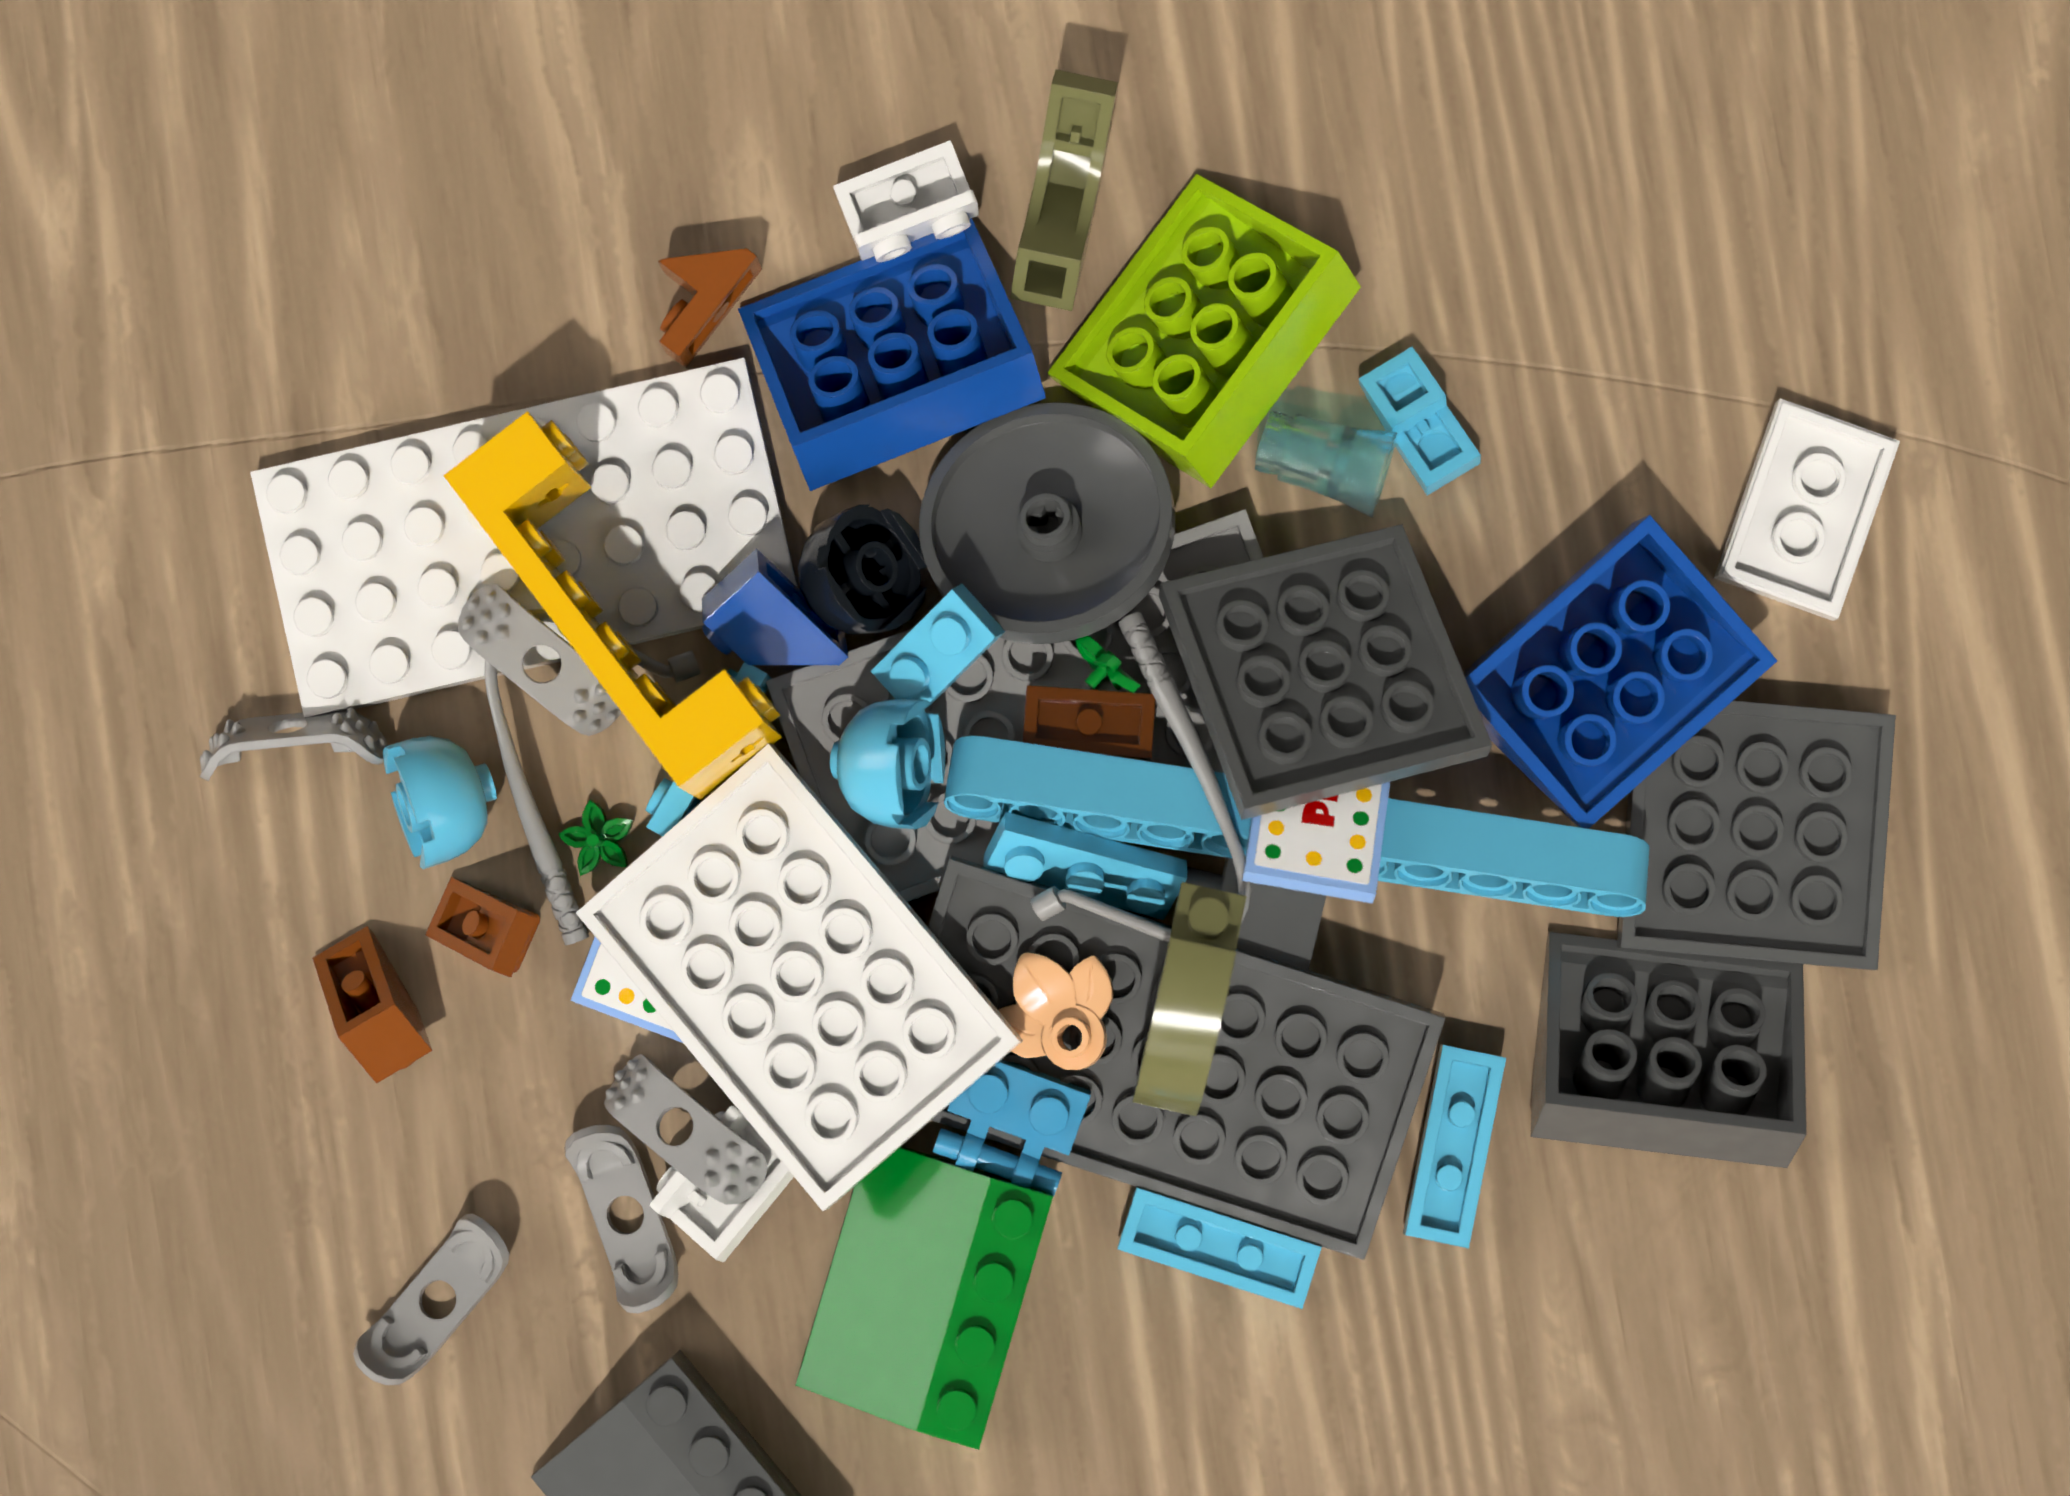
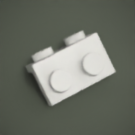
[833,140,979,262]
[650,1106,794,1263]

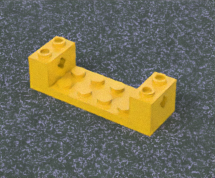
[443,411,782,800]

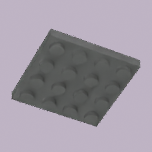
[1158,524,1492,820]
[1617,701,1896,970]

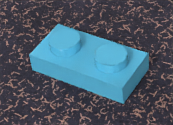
[871,584,1006,710]

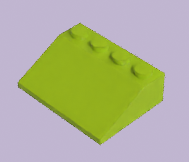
[1047,173,1361,488]

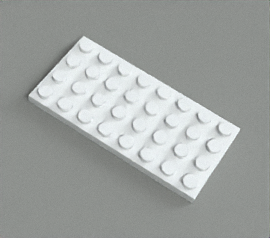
[250,358,798,718]

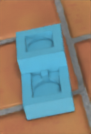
[1358,346,1481,496]

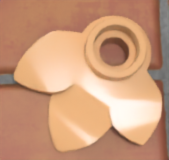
[998,952,1113,1070]

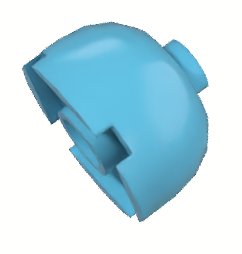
[830,698,945,829]
[383,736,497,869]

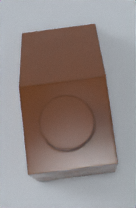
[312,926,432,1084]

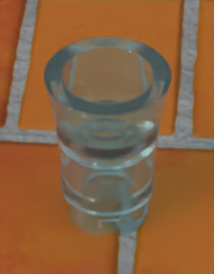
[1255,410,1398,518]

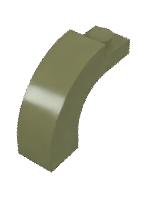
[1010,69,1118,311]
[1133,882,1247,1116]

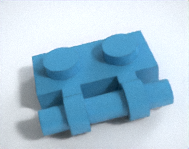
[932,1059,1092,1196]

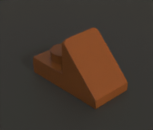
[658,248,762,368]
[425,877,540,978]

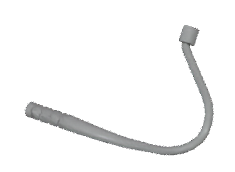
[484,609,701,945]
[1031,612,1251,942]

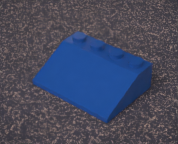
[738,218,1046,491]
[1463,515,1778,829]

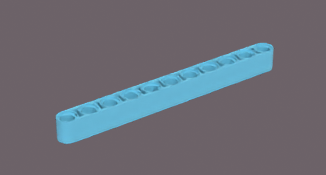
[944,735,1650,917]

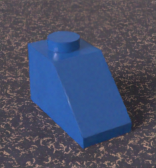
[701,548,849,665]

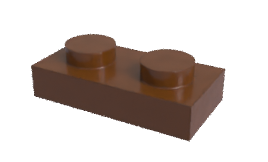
[1023,685,1155,760]

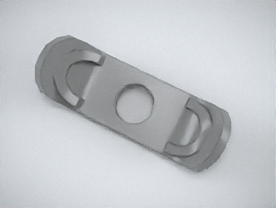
[458,584,622,736]
[200,708,388,781]
[604,1054,768,1205]
[564,1125,678,1313]
[353,1214,510,1385]

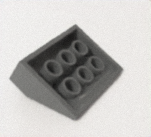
[1531,932,1807,1168]
[531,1350,802,1496]

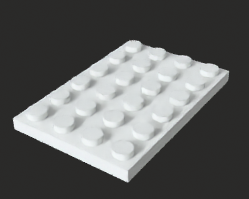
[576,744,1023,1211]

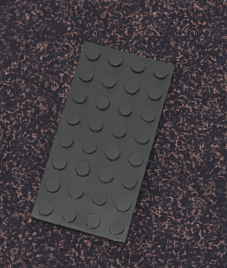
[928,855,1445,1260]

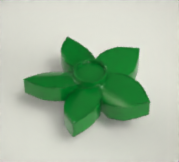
[1076,636,1141,693]
[558,800,634,876]

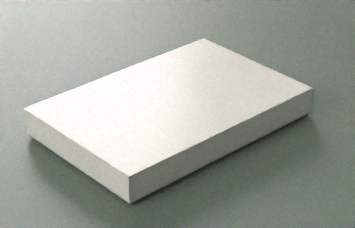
[1714,398,1900,621]

